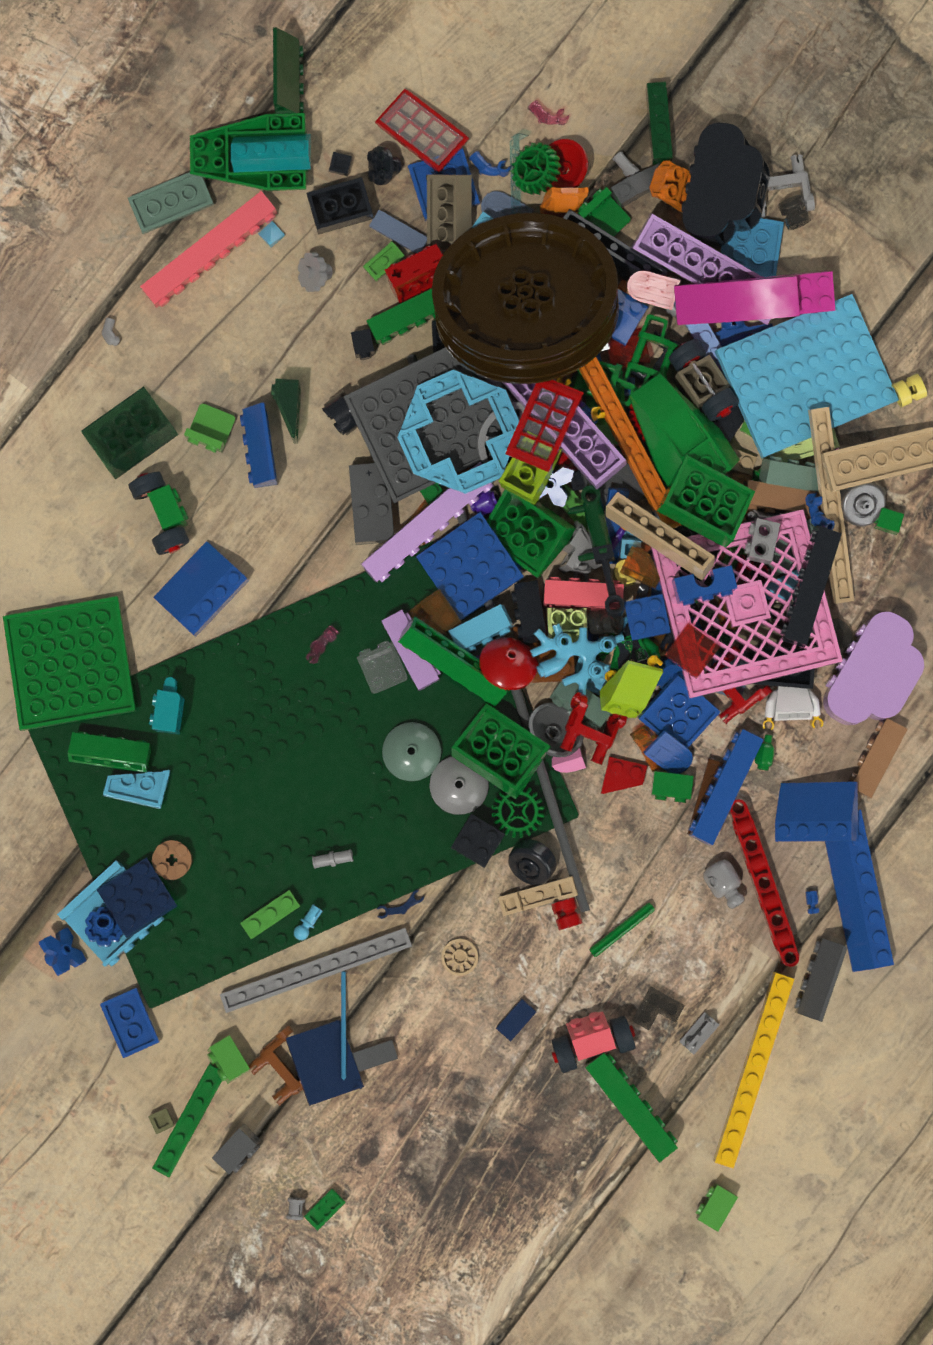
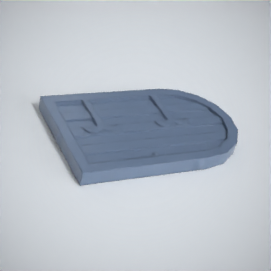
[481,191,534,219]

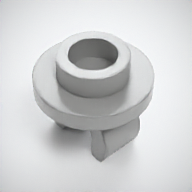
[572,562,591,582]

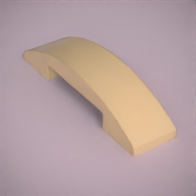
[498,876,578,916]

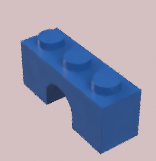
[672,565,737,606]

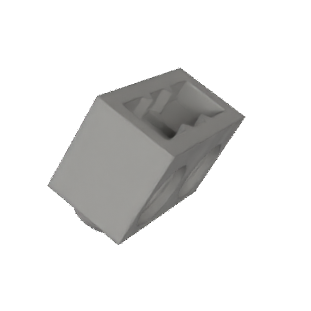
[744,518,780,564]

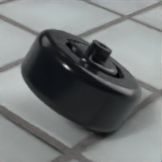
[508,839,557,885]

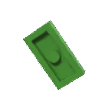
[363,241,405,282]

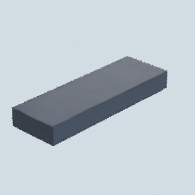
[369,210,427,254]

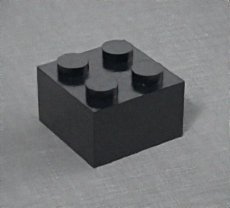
[451,814,505,868]

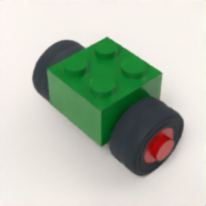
[128,471,189,555]

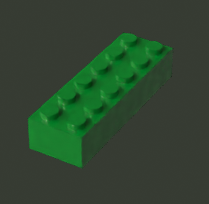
[584,1052,678,1163]

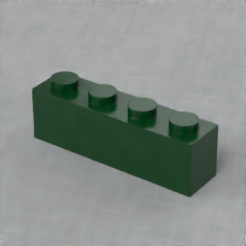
[645,82,673,165]

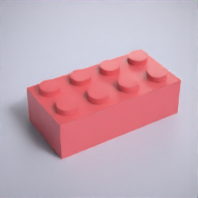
[543,577,624,611]

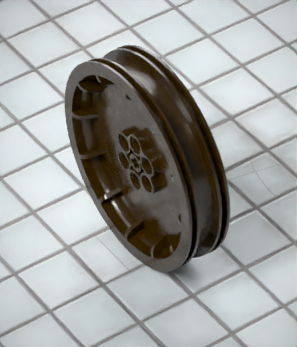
[432,213,619,384]

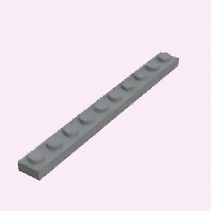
[220,928,412,1013]

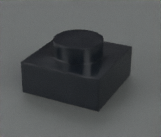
[329,152,352,176]

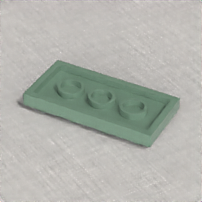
[128,172,214,234]

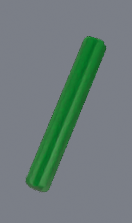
[589,903,655,957]

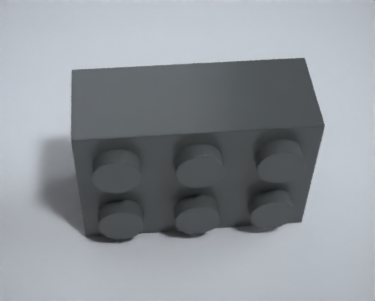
[212,1124,261,1174]

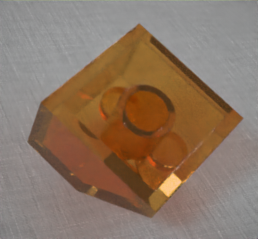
[408,589,462,636]

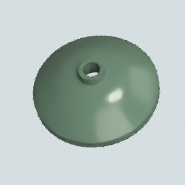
[382,722,441,781]

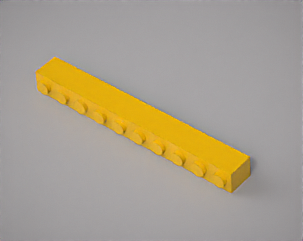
[713,972,794,1169]

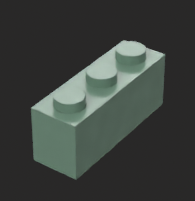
[758,456,819,492]
[550,681,611,731]

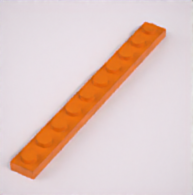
[579,357,682,529]

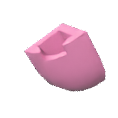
[552,748,586,773]

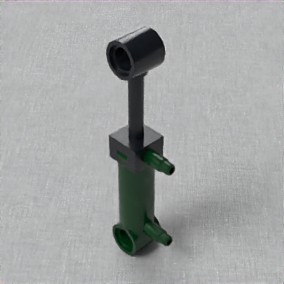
[568,485,625,618]

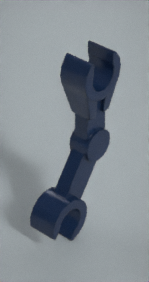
[377,890,425,919]

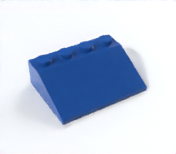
[153,541,249,637]
[775,782,858,842]

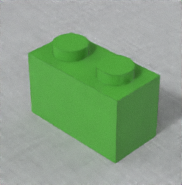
[207,1035,250,1084]
[695,1183,738,1232]

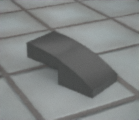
[352,1040,398,1072]

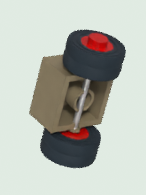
[669,339,739,421]

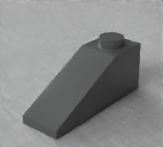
[611,163,660,208]

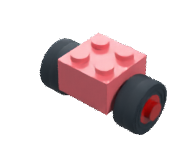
[551,1011,636,1073]

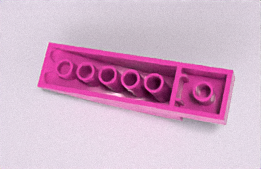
[674,270,835,325]

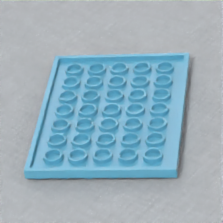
[714,294,899,459]

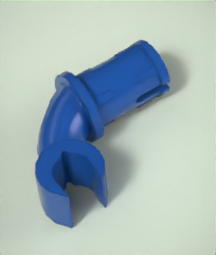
[469,151,511,177]
[805,493,835,530]

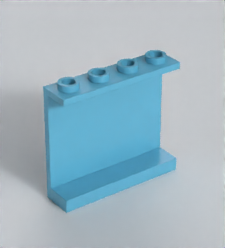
[57,861,164,967]

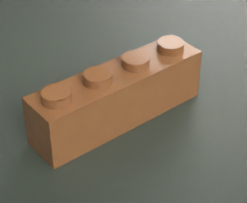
[743,480,821,520]
[848,718,908,799]

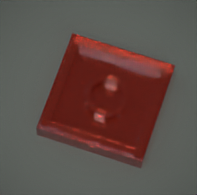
[608,328,650,368]
[664,623,720,679]

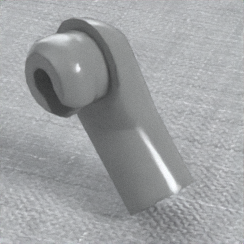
[102,318,120,346]

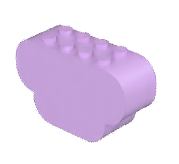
[823,612,924,725]

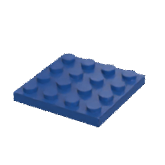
[416,512,524,621]

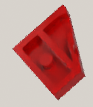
[600,757,647,794]

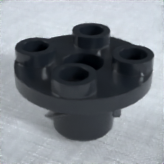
[367,146,402,185]

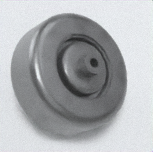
[840,482,886,526]

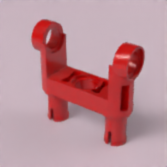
[706,646,773,724]
[560,692,627,765]

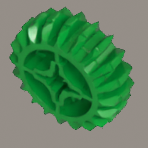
[511,142,562,195]
[492,788,544,838]

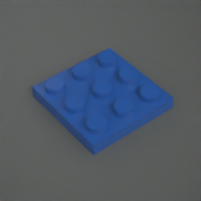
[408,148,480,221]
[638,674,721,748]

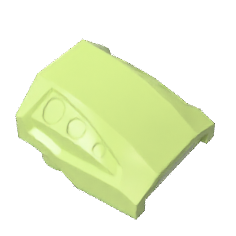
[547,608,587,645]

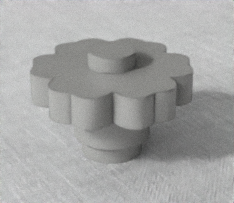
[298,252,332,292]

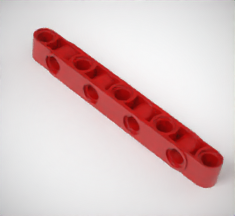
[729,799,799,967]

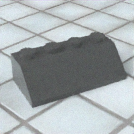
[794,938,848,1022]

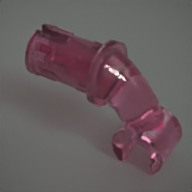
[528,100,569,125]
[306,625,339,663]

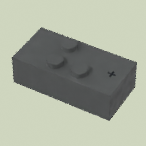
[349,463,394,545]

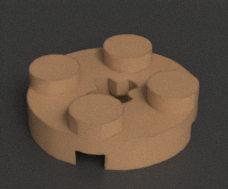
[152,840,192,880]

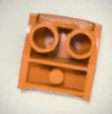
[649,161,691,212]
[540,187,589,218]

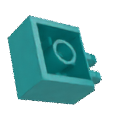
[149,677,184,735]

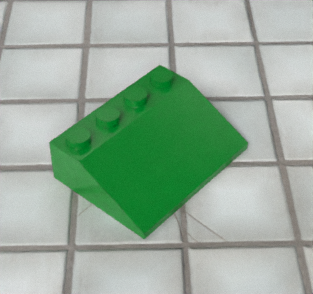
[657,454,755,548]
[487,489,576,578]
[452,703,550,799]

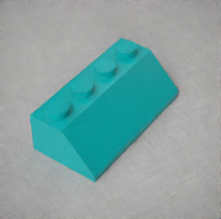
[231,134,311,173]

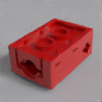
[384,244,443,304]

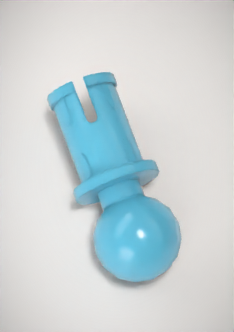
[294,904,323,940]

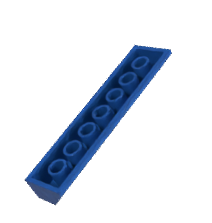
[825,810,894,972]

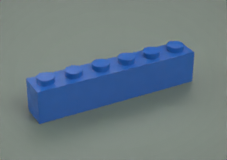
[688,729,764,846]

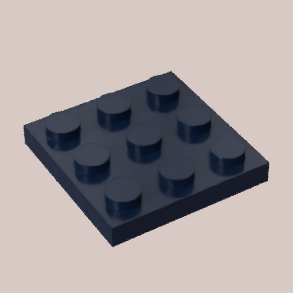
[97,858,177,939]

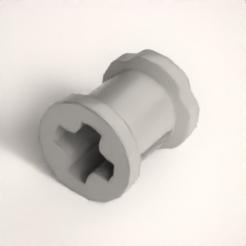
[286,1197,305,1220]

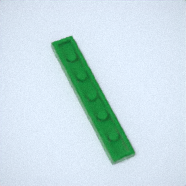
[152,1063,222,1178]

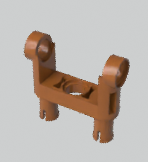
[248,1025,303,1106]

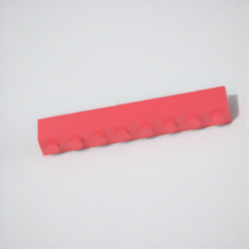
[140,191,277,308]

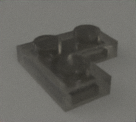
[631,986,685,1030]

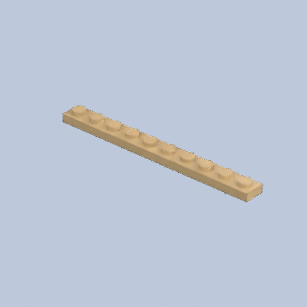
[808,407,854,604]

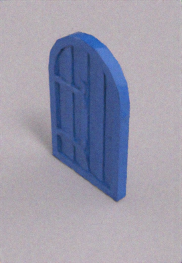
[643,730,693,774]

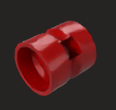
[551,897,583,930]

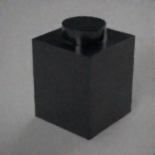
[351,329,375,360]

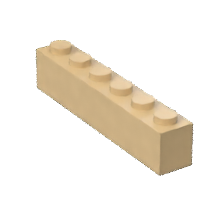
[605,492,715,580]

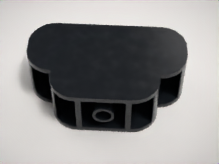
[682,122,770,247]

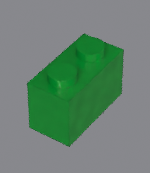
[651,771,694,803]

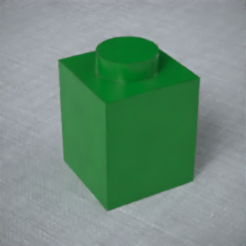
[874,508,904,535]

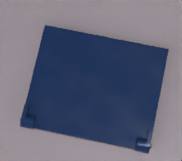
[285,1020,364,1106]

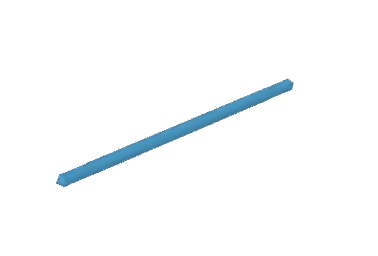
[341,971,346,1080]

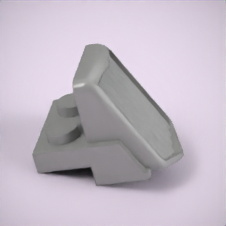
[558,521,602,573]

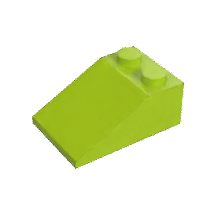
[498,431,562,505]
[600,660,663,718]

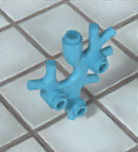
[530,623,625,695]

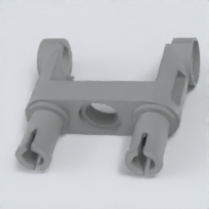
[761,154,815,218]

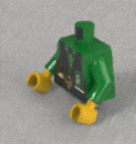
[604,629,663,682]

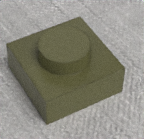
[148,1108,175,1134]

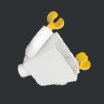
[762,686,824,730]

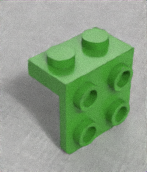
[184,403,236,453]

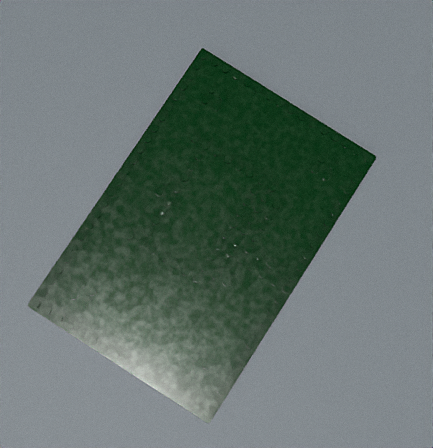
[28,536,579,1008]

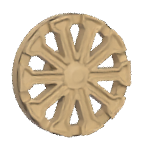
[441,939,478,976]

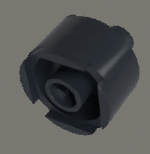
[322,390,358,435]

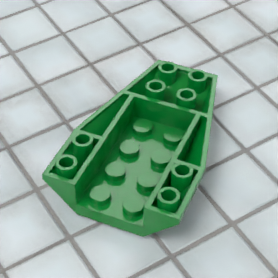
[190,113,308,191]
[629,374,740,487]

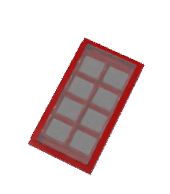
[375,89,469,173]
[505,380,584,472]

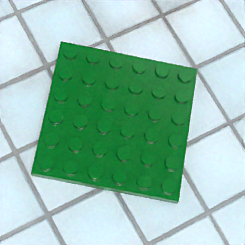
[3,596,136,731]

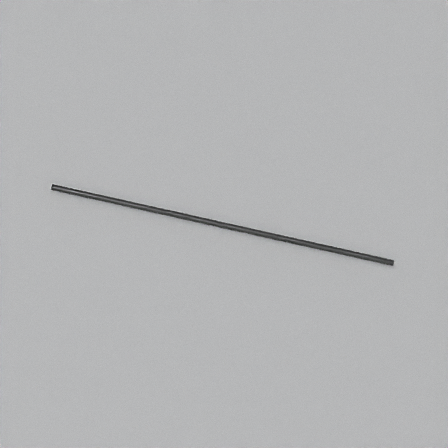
[407,354,590,913]

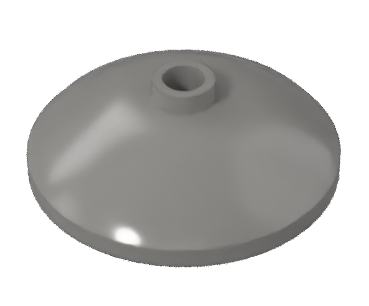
[430,757,488,815]

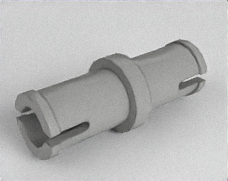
[312,849,353,869]

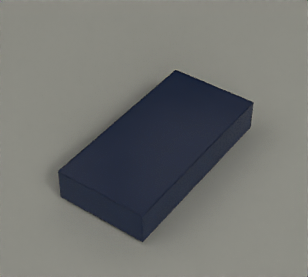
[496,999,536,1042]

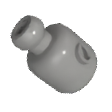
[703,860,745,909]

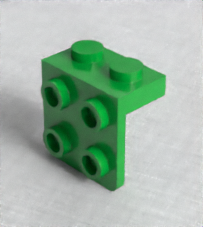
[578,187,630,237]

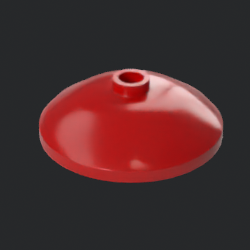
[535,139,588,191]
[479,637,538,690]

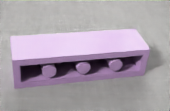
[382,610,441,691]

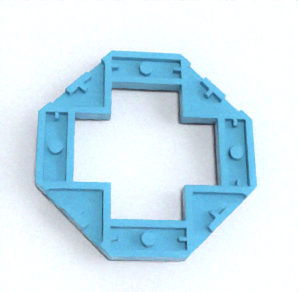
[397,370,519,494]

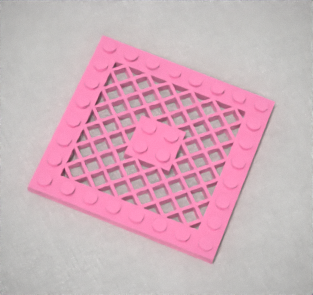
[651,510,843,699]

